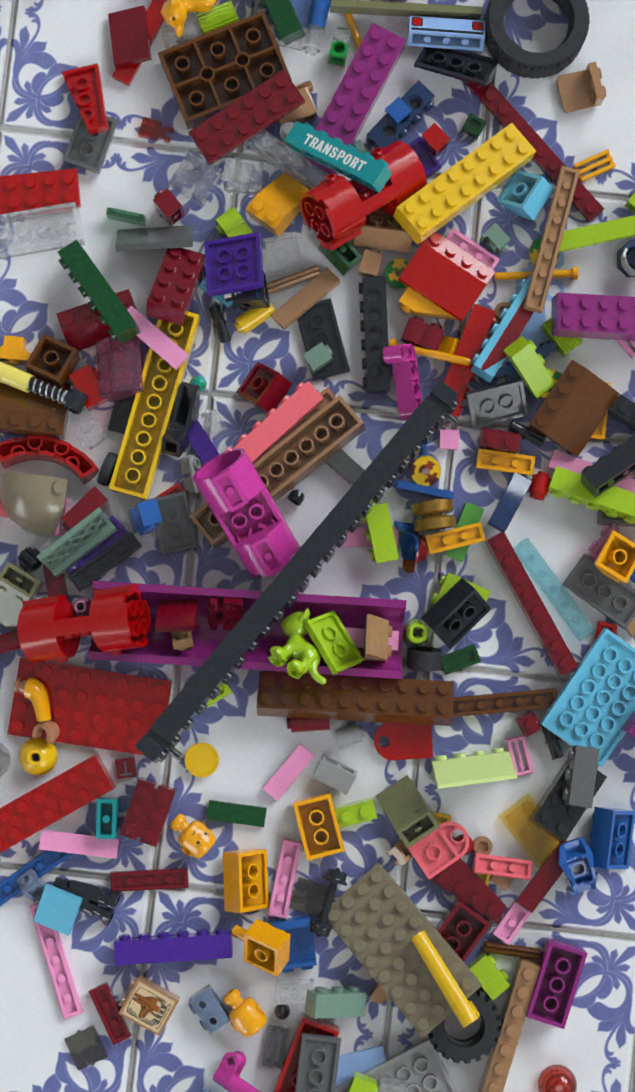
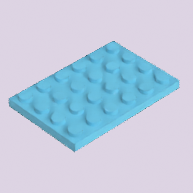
[539,628,635,767]

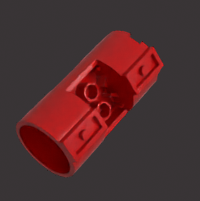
[299,141,427,251]
[17,584,151,663]

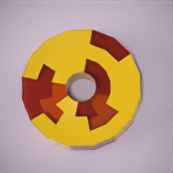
[410,455,441,486]

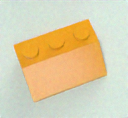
[223,849,269,913]

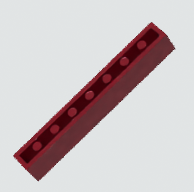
[484,532,578,676]

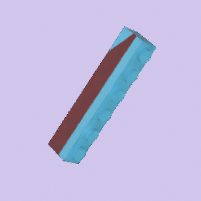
[470,274,551,383]

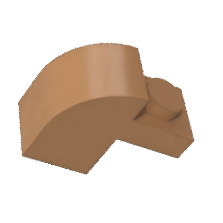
[171,631,194,650]

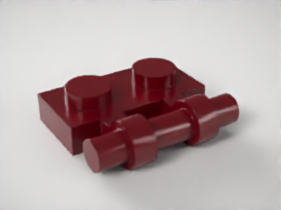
[208,597,244,630]

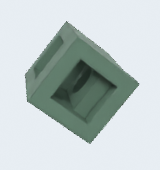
[480,223,511,255]

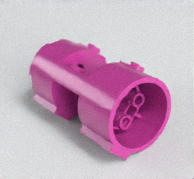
[193,448,301,578]

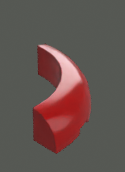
[0,435,99,485]

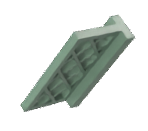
[37,507,117,578]

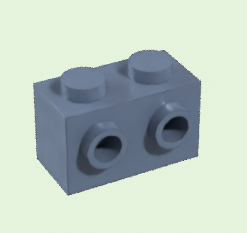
[189,984,230,1034]

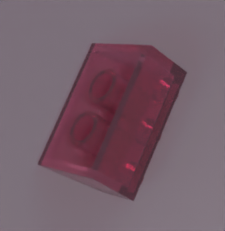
[96,336,143,401]

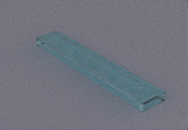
[513,537,596,642]

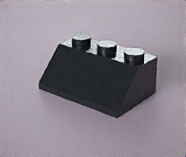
[421,578,491,649]

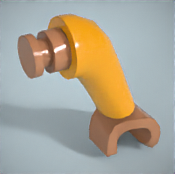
[14,677,60,744]

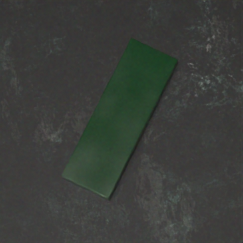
[207,800,267,827]

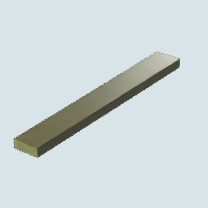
[330,0,482,20]

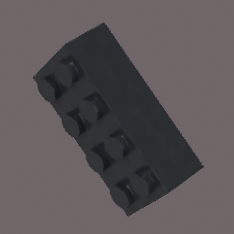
[528,758,607,842]

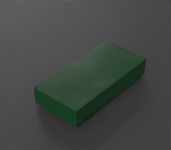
[441,644,481,675]

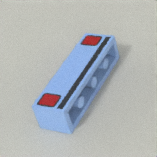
[408,15,485,51]

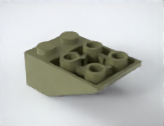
[0,561,44,631]
[376,775,440,848]

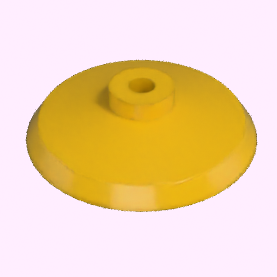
[184,743,219,778]

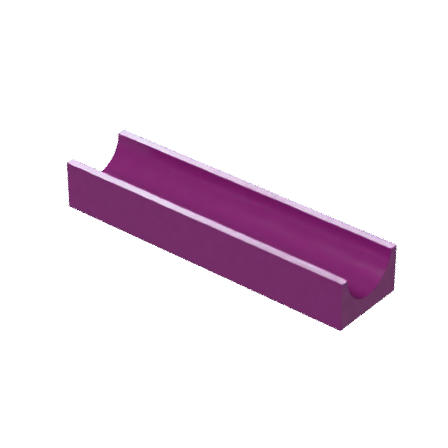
[87,581,407,679]

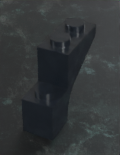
[162,381,200,458]

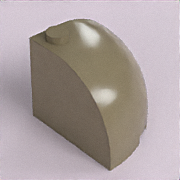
[0,472,68,537]

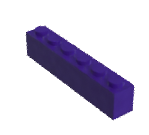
[114,928,233,965]

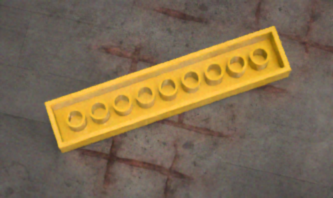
[109,312,201,501]

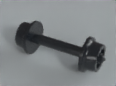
[309,867,348,937]

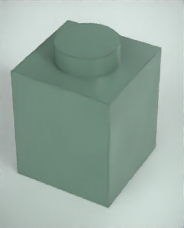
[303,342,333,374]

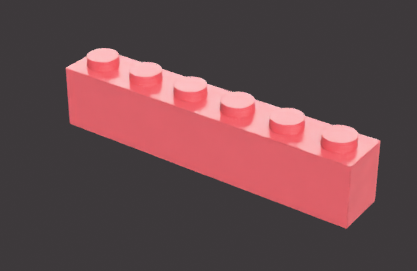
[224,381,324,464]

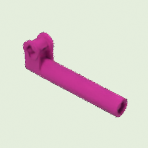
[213,1051,261,1092]

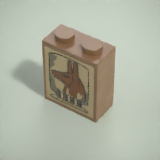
[118,975,180,1036]

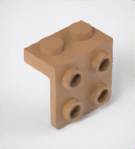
[556,62,606,113]

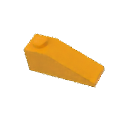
[398,287,456,320]

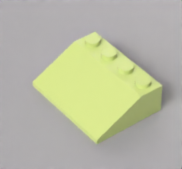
[431,748,517,789]

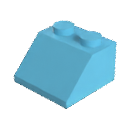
[497,170,554,221]

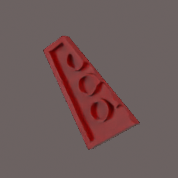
[61,63,109,135]

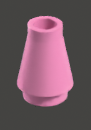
[74,597,91,616]

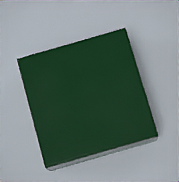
[461,113,487,140]

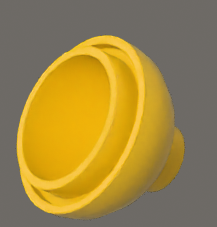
[19,737,58,776]

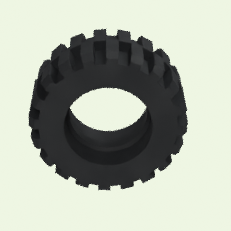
[428,989,501,1064]

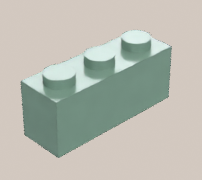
[304,985,367,1019]

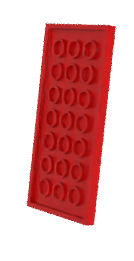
[7,658,173,756]

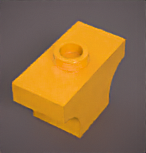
[0,335,32,365]

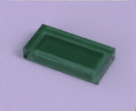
[106,207,147,227]

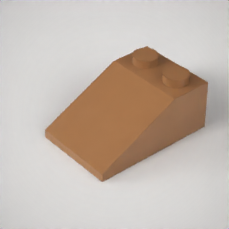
[363,614,392,662]

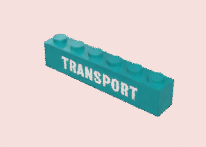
[284,121,392,193]

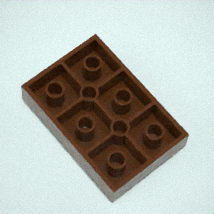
[158,11,292,130]

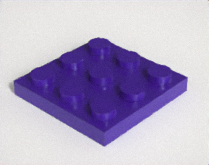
[204,232,264,297]

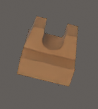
[386,839,413,866]

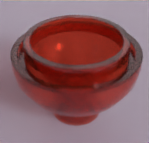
[538,1065,577,1092]

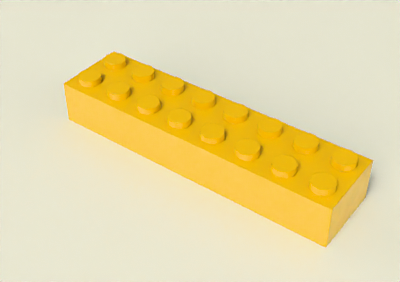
[393,123,536,245]

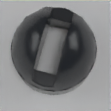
[287,489,304,506]
[274,1002,290,1020]

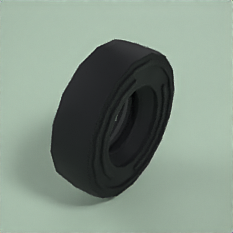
[97,452,118,487]

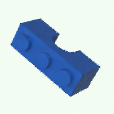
[128,499,162,536]

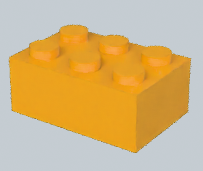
[293,792,345,861]

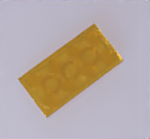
[498,793,559,870]

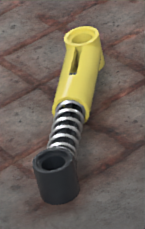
[0,362,89,415]

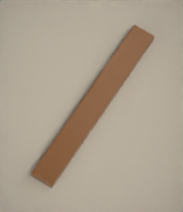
[523,166,580,314]

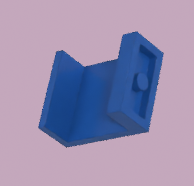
[271,915,317,973]

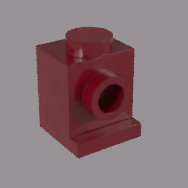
[515,710,541,737]

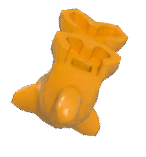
[160,0,218,37]

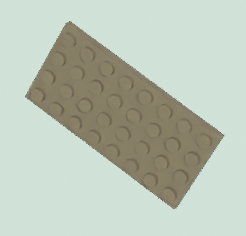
[327,862,483,1038]

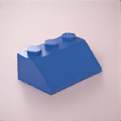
[589,807,635,869]

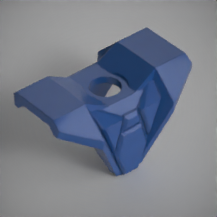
[558,837,598,896]

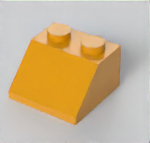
[594,530,635,583]

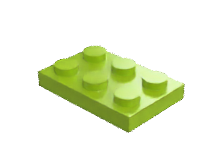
[303,610,364,675]

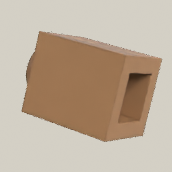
[358,248,383,277]

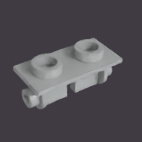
[180,455,201,495]

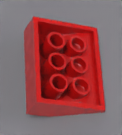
[398,232,496,322]

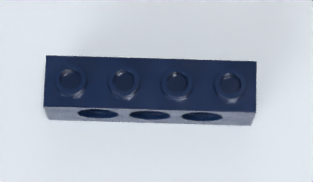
[366,80,435,148]

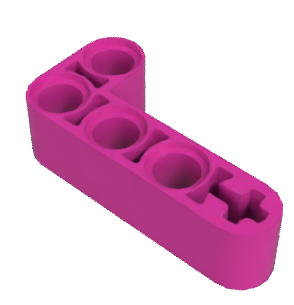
[383,344,422,421]

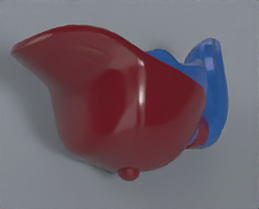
[394,521,428,573]

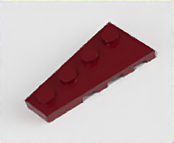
[430,858,507,923]

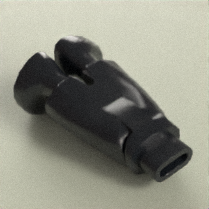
[53,877,122,926]

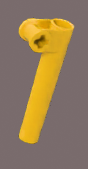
[411,930,480,1028]

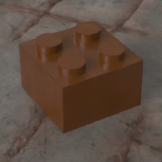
[25,334,80,389]

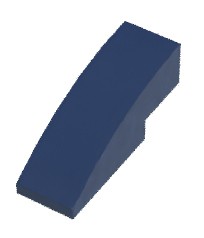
[487,472,532,533]

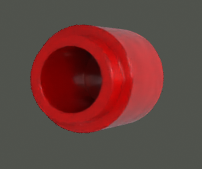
[528,471,552,501]

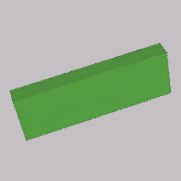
[445,502,484,562]

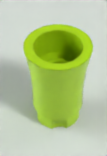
[403,619,429,646]

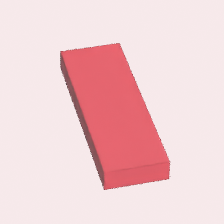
[472,853,532,880]

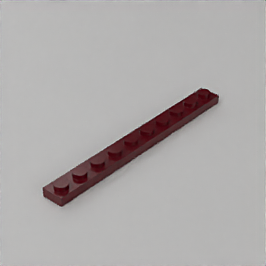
[464,81,604,223]

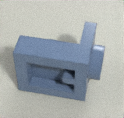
[17,869,46,902]

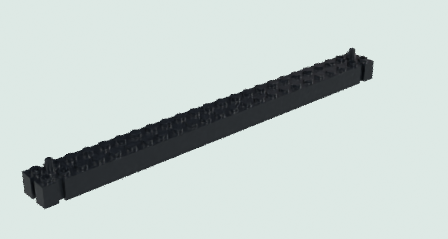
[134,380,459,764]

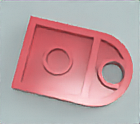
[408,821,469,879]

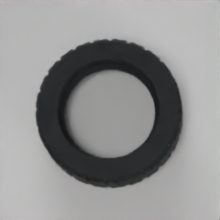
[484,0,590,79]

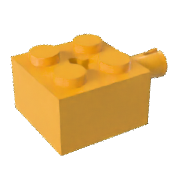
[231,919,290,977]

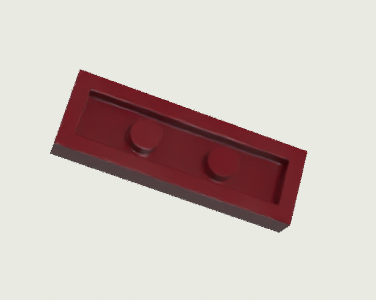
[88,982,132,1045]

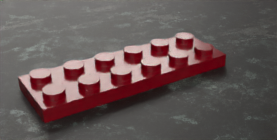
[188,69,305,166]

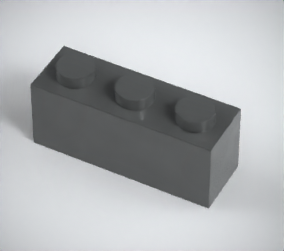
[562,745,600,809]

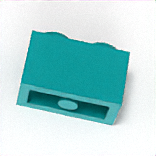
[96,797,119,839]

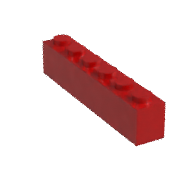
[444,303,497,417]

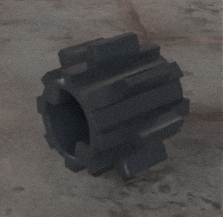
[18,547,42,572]

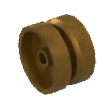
[411,499,456,532]

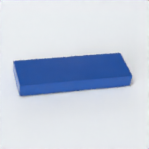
[396,480,454,499]

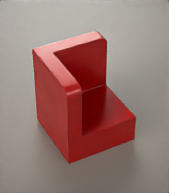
[422,123,450,157]

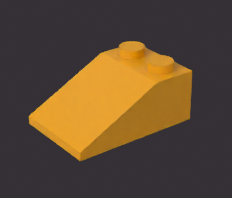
[246,172,309,238]

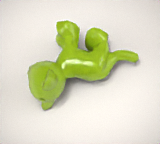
[268,608,326,685]

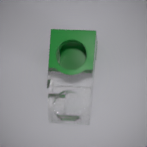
[328,26,351,67]

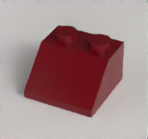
[236,362,292,413]

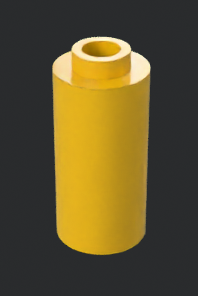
[233,303,275,334]

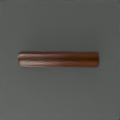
[484,941,541,960]

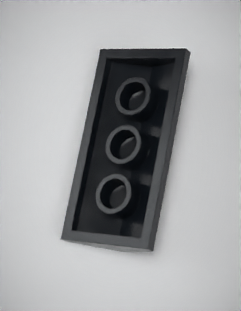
[414,47,498,87]

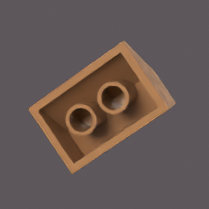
[354,209,412,253]

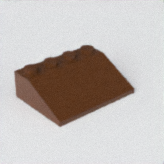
[529,360,620,458]
[0,380,72,440]

